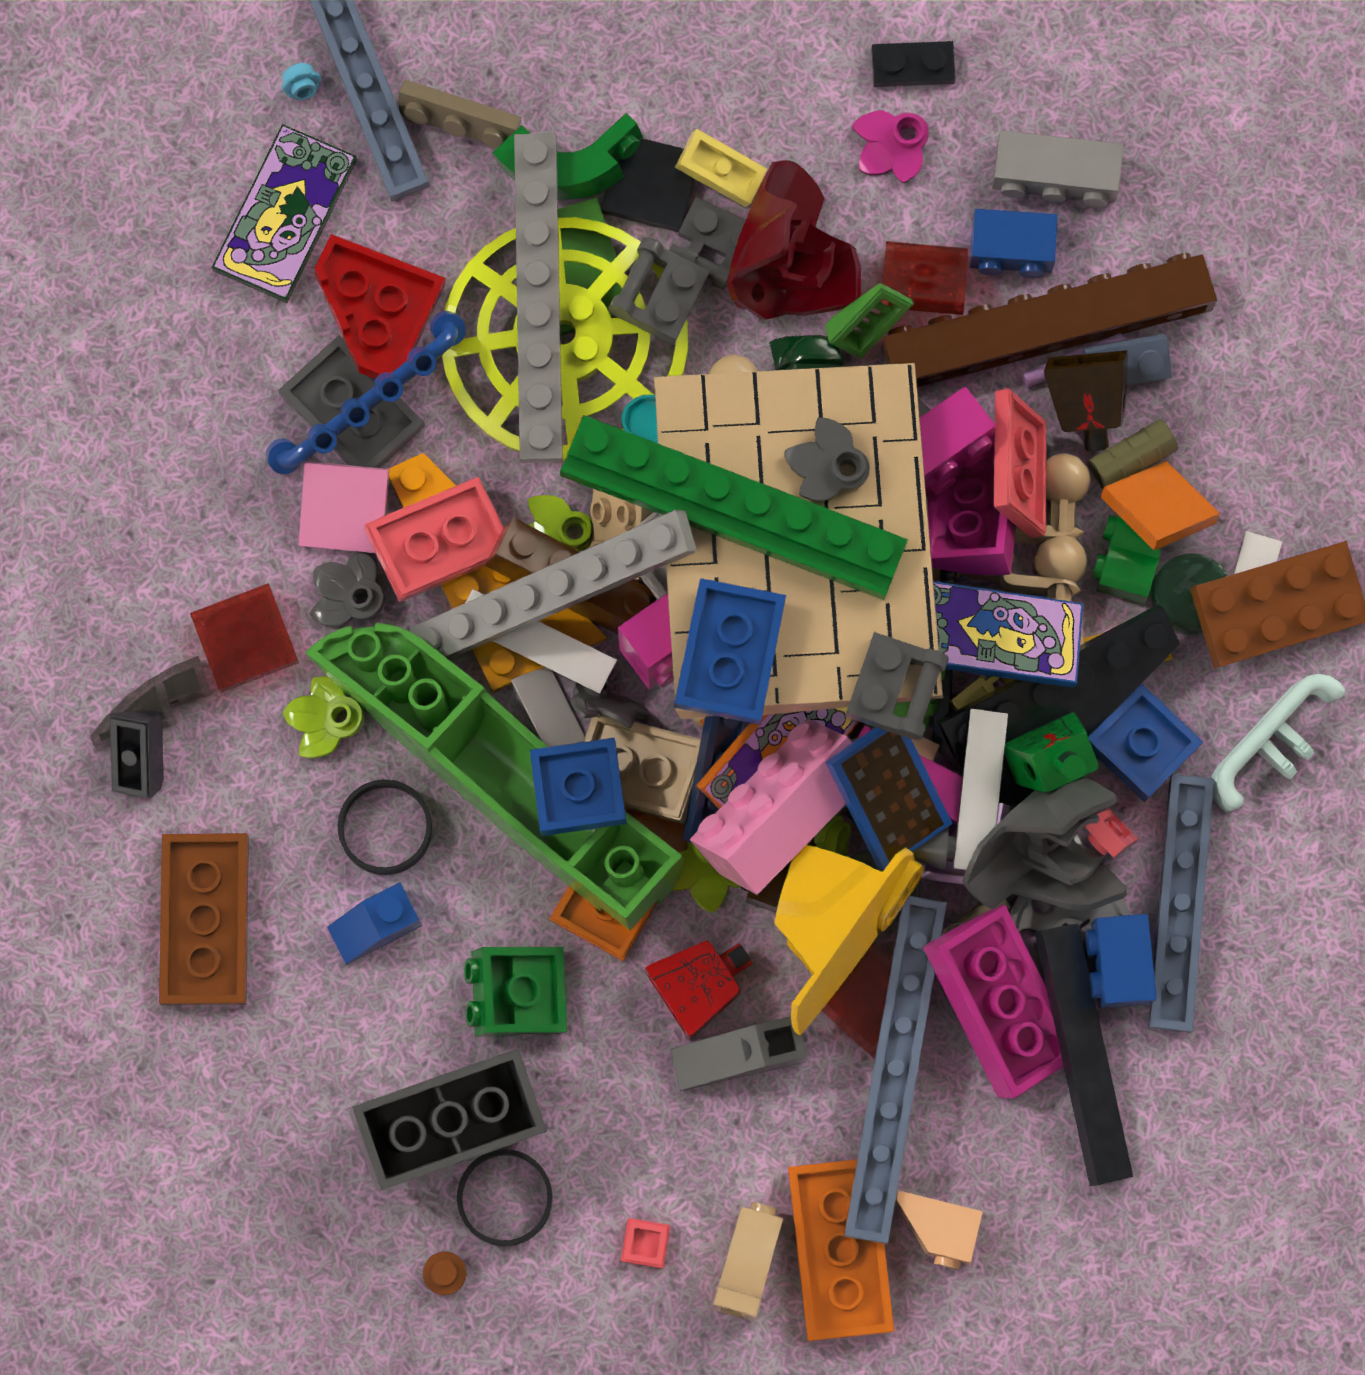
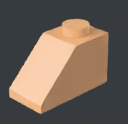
[895,1190,983,1270]

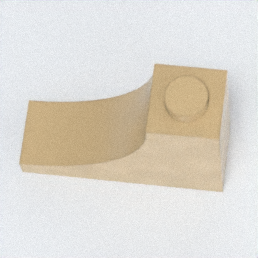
[712,1202,783,1322]

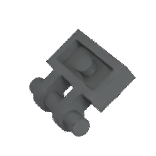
[669,197,746,290]

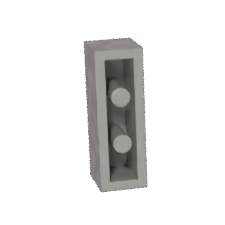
[992,130,1123,207]

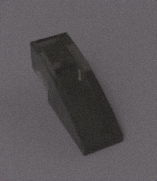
[90,656,213,751]

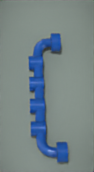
[266,311,466,475]

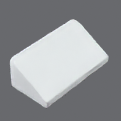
[511,667,585,747]

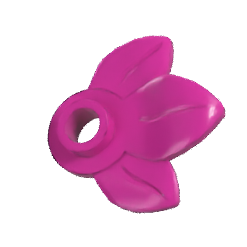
[852,110,929,183]

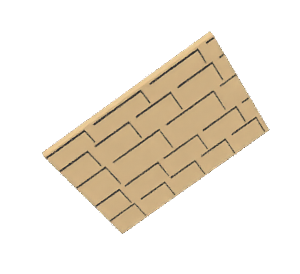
[654,363,943,719]

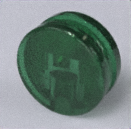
[1151,553,1228,635]

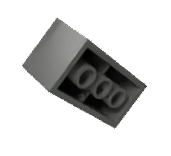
[348,1049,547,1191]

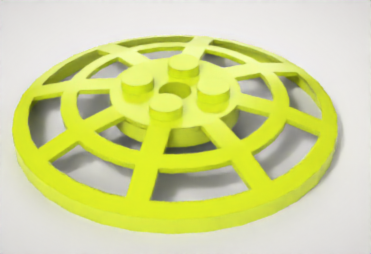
[442,217,689,460]

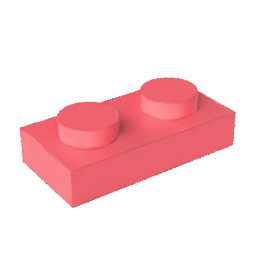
[1084,808,1138,858]

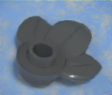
[784,417,870,502]
[310,551,385,627]
[571,683,649,729]

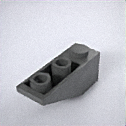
[671,1016,807,1092]

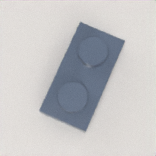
[1083,334,1172,385]

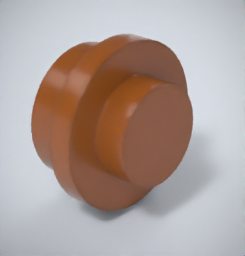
[423,1251,467,1295]

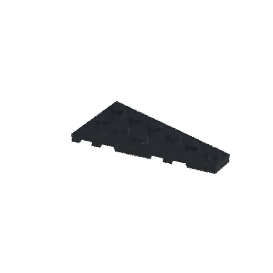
[937,605,1180,813]

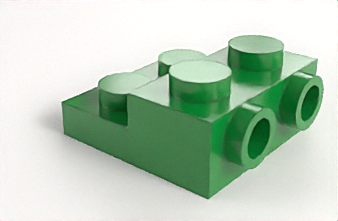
[464,947,567,1037]

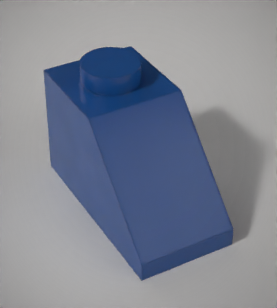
[327,882,422,965]

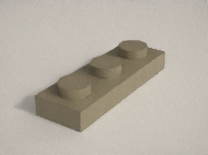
[399,79,521,149]

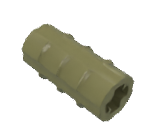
[1087,419,1178,490]

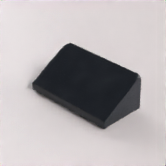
[110,710,164,799]

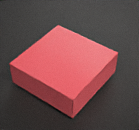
[621,1218,671,1269]

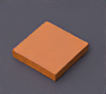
[1101,461,1220,550]

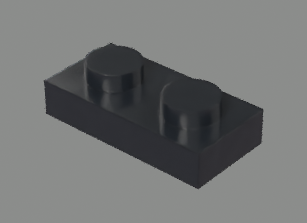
[871,41,955,87]

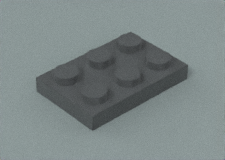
[278,335,425,468]

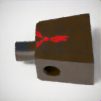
[1044,350,1128,451]

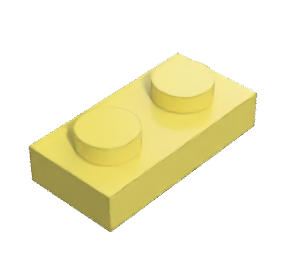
[675,129,767,208]

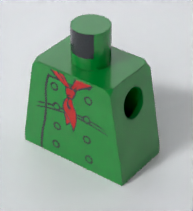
[1004,712,1099,793]

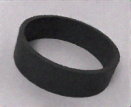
[337,779,432,875]
[457,1149,553,1246]

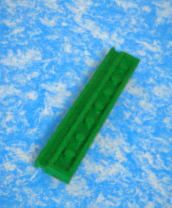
[560,415,908,600]

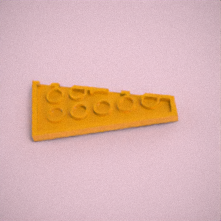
[389,453,607,693]

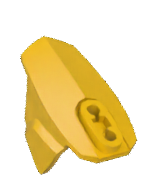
[774,845,924,1036]

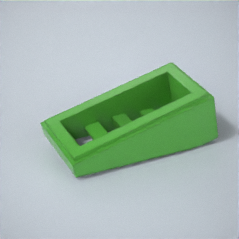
[825,283,913,359]

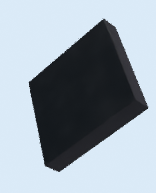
[601,139,695,232]

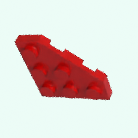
[315,234,446,379]

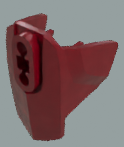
[727,160,861,320]

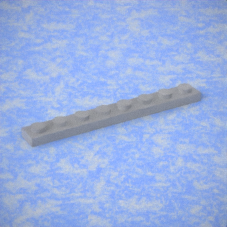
[514,133,563,463]
[410,510,697,660]

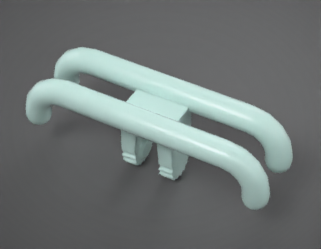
[1211,674,1345,813]

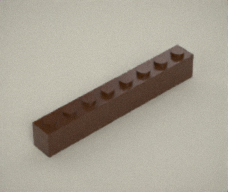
[881,253,1217,388]

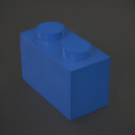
[970,209,1058,278]
[1085,914,1157,1009]

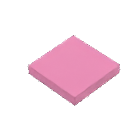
[298,461,390,553]

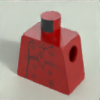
[645,940,753,1040]

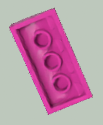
[927,432,1016,575]
[923,905,1063,1099]

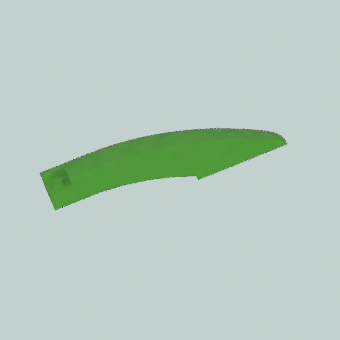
[305,623,684,930]

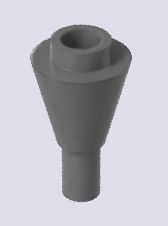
[912,827,956,870]

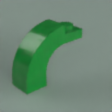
[492,113,644,200]

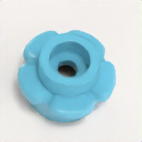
[282,63,321,101]

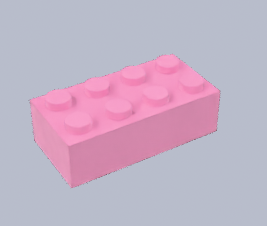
[689,719,852,895]

